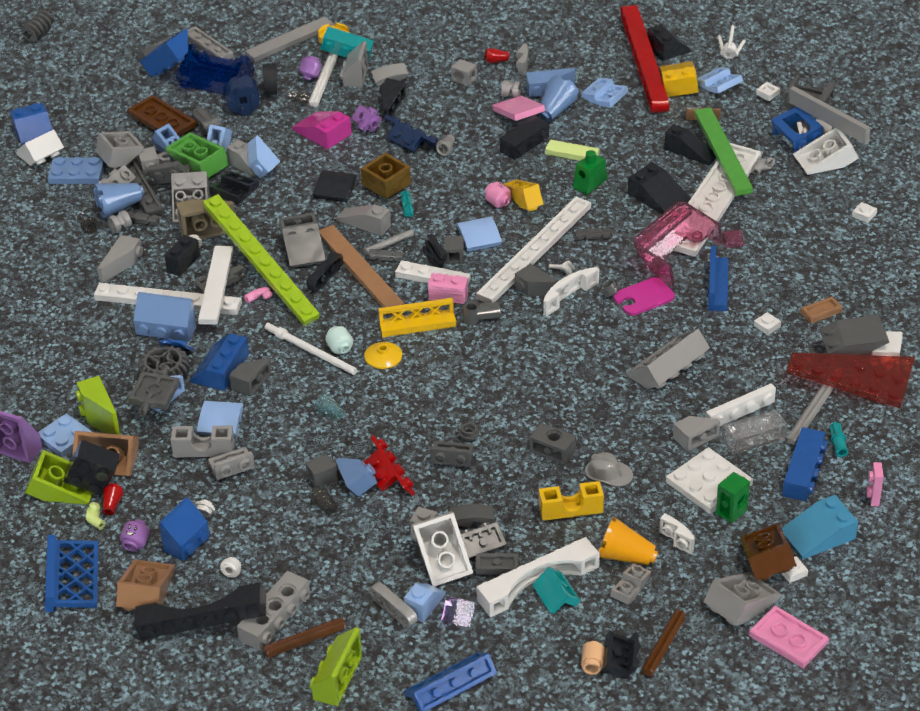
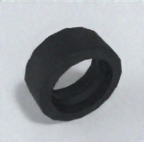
[263,63,278,95]

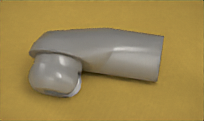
[751,157,775,176]

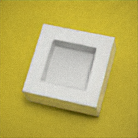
[756,82,780,101]
[852,202,877,223]
[754,312,781,335]
[781,556,808,583]

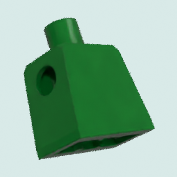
[573,150,607,195]

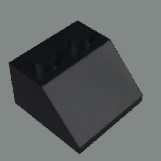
[647,24,691,61]

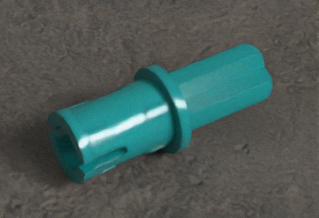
[829,421,848,457]

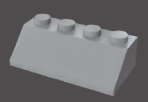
[626,328,710,389]

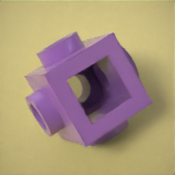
[351,104,382,133]

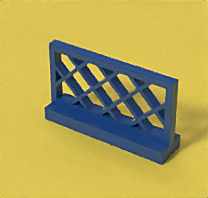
[45,535,98,612]

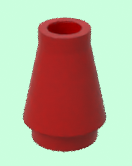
[484,48,509,64]
[102,483,124,515]

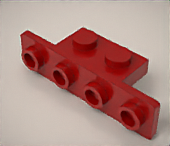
[364,435,416,496]

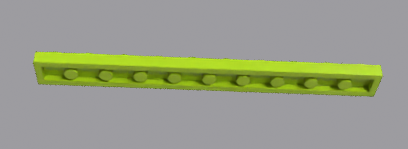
[203,194,320,326]

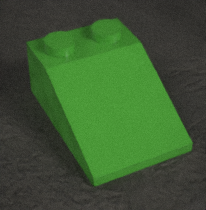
[165,132,228,179]

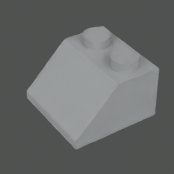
[340,41,368,87]
[96,131,144,168]

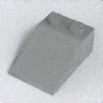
[704,572,781,626]

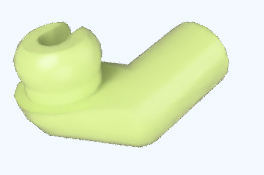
[86,502,106,530]

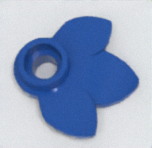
[157,338,194,351]

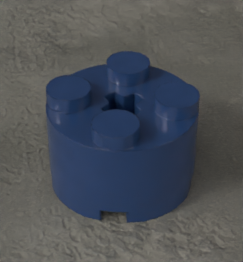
[225,76,260,116]

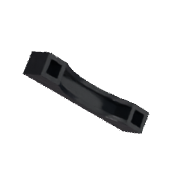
[134,582,266,640]

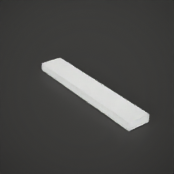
[198,246,233,325]

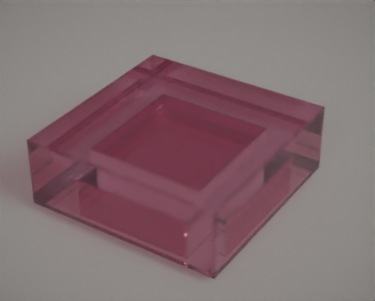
[723,230,744,247]

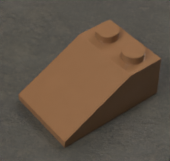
[116,560,175,610]

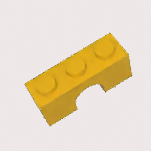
[539,481,604,521]

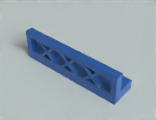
[708,246,728,311]
[404,652,497,711]

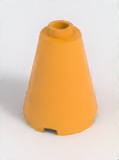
[598,517,658,566]

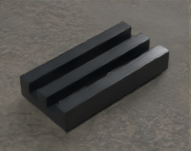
[423,234,447,268]

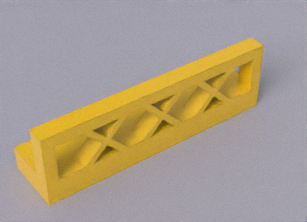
[378,298,456,337]

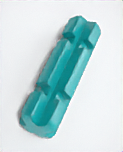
[400,190,414,217]

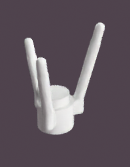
[718,25,746,59]

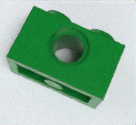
[716,472,750,523]

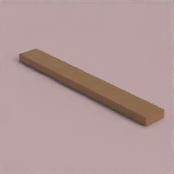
[319,225,404,315]

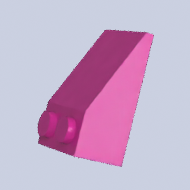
[292,111,352,149]

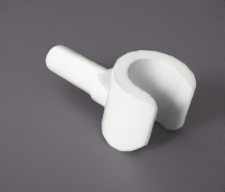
[549,261,575,275]

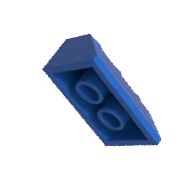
[140,28,188,77]
[190,333,249,391]

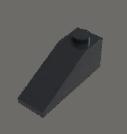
[379,78,406,123]
[664,124,716,166]

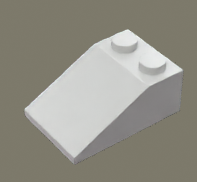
[793,128,859,175]
[412,511,473,586]

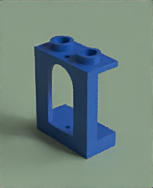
[771,107,823,153]

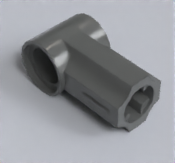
[192,107,221,135]
[463,300,501,325]

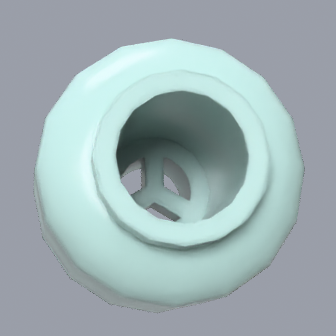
[325,326,354,354]

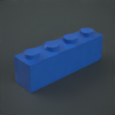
[782,427,828,502]

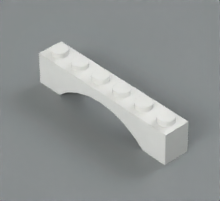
[477,537,599,617]

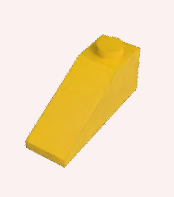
[503,179,543,211]

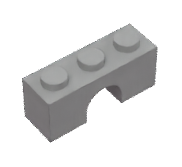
[171,425,235,457]

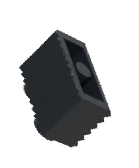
[164,235,200,276]

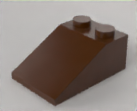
[740,522,797,581]

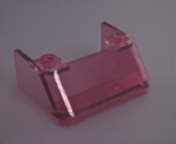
[633,201,723,286]

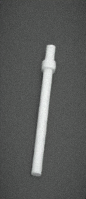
[265,323,357,375]

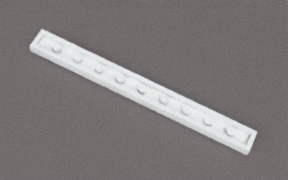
[476,197,591,303]

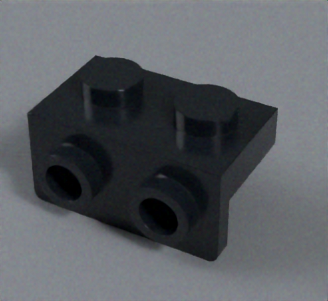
[602,631,640,679]

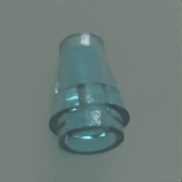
[315,393,345,419]

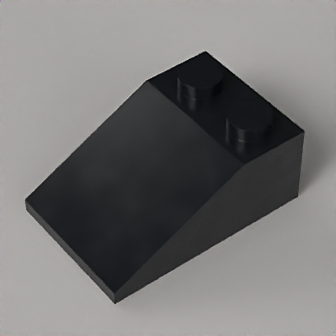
[628,162,691,217]

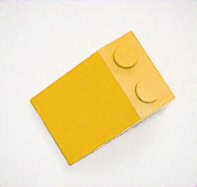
[659,61,699,97]

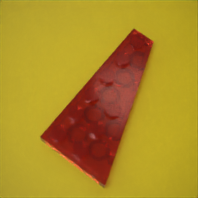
[786,353,915,408]

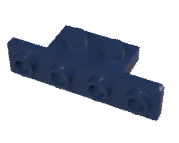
[384,115,438,153]

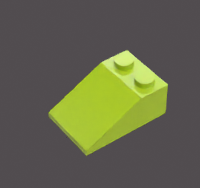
[75,376,120,435]
[24,450,92,505]

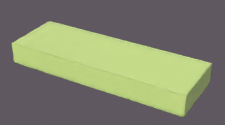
[545,140,600,161]

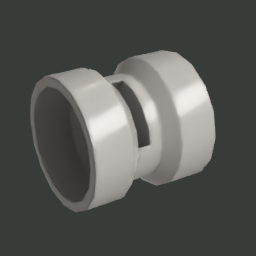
[501,80,521,98]
[107,210,132,233]

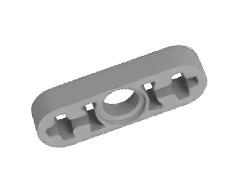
[369,582,418,628]

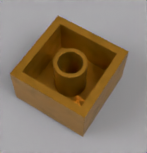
[361,153,411,199]

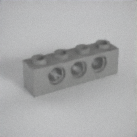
[237,571,310,651]

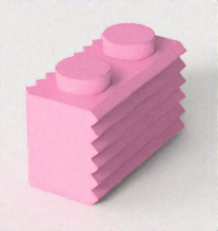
[428,273,468,304]

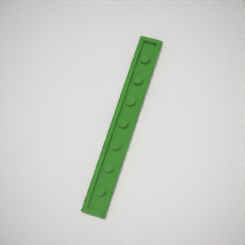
[694,107,753,196]

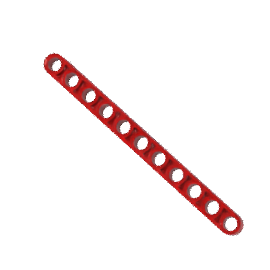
[621,5,669,113]

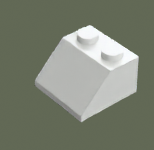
[16,130,64,166]

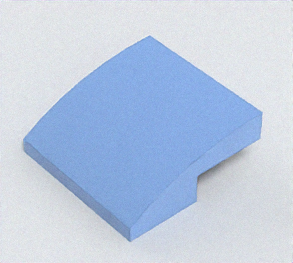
[697,68,743,93]
[581,78,629,108]
[457,217,502,252]
[197,401,243,437]

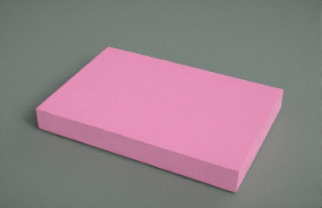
[492,95,545,121]
[749,606,829,668]

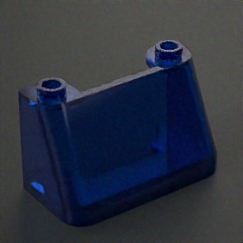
[175,44,255,96]

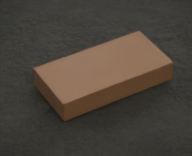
[800,297,843,324]

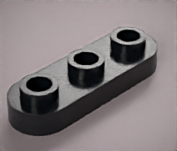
[306,252,343,292]

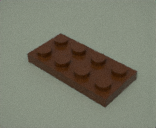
[127,95,197,137]

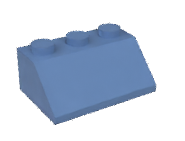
[133,292,196,342]

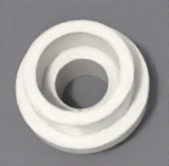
[195,500,215,518]
[220,557,241,578]

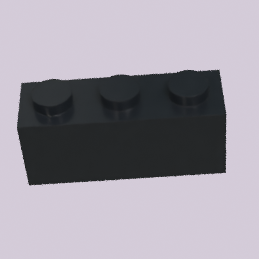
[500,115,549,160]

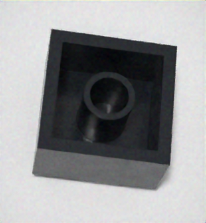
[63,440,120,496]

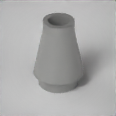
[436,134,455,156]

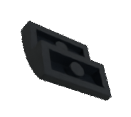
[313,170,357,202]
[209,171,259,204]

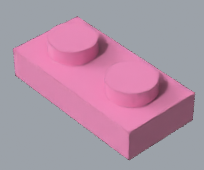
[866,462,884,506]

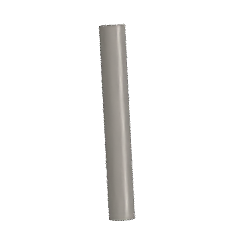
[364,229,414,255]

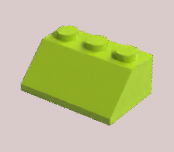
[310,627,362,706]

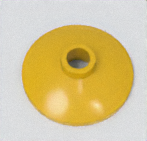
[364,342,402,369]

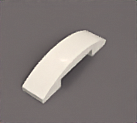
[543,267,599,316]

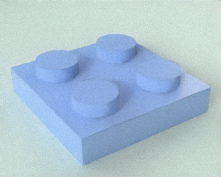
[38,413,92,458]

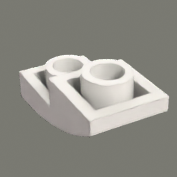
[659,513,695,554]

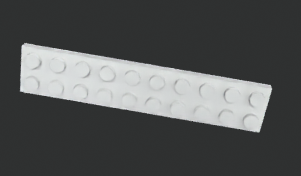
[662,143,762,257]

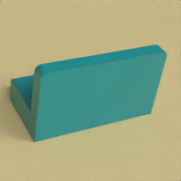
[533,567,581,614]

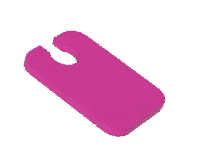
[613,277,675,316]

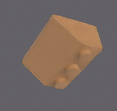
[72,431,139,476]

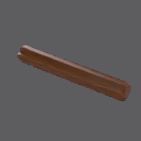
[642,609,685,677]
[263,617,346,658]

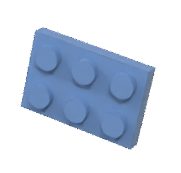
[47,157,105,184]

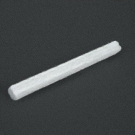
[309,53,339,107]

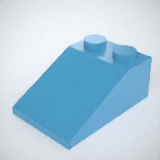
[782,495,858,560]

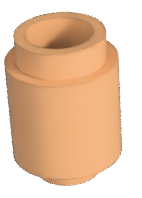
[581,641,605,675]

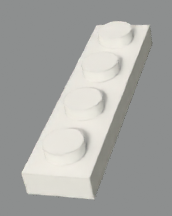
[395,260,471,284]
[706,383,776,426]

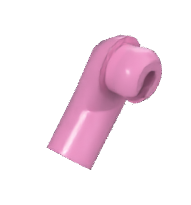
[244,287,273,304]

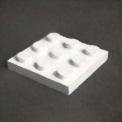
[666,447,753,515]

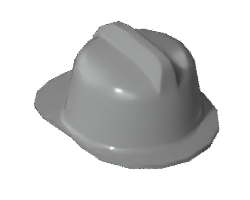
[585,452,633,487]

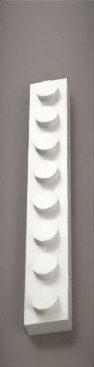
[94,283,242,315]

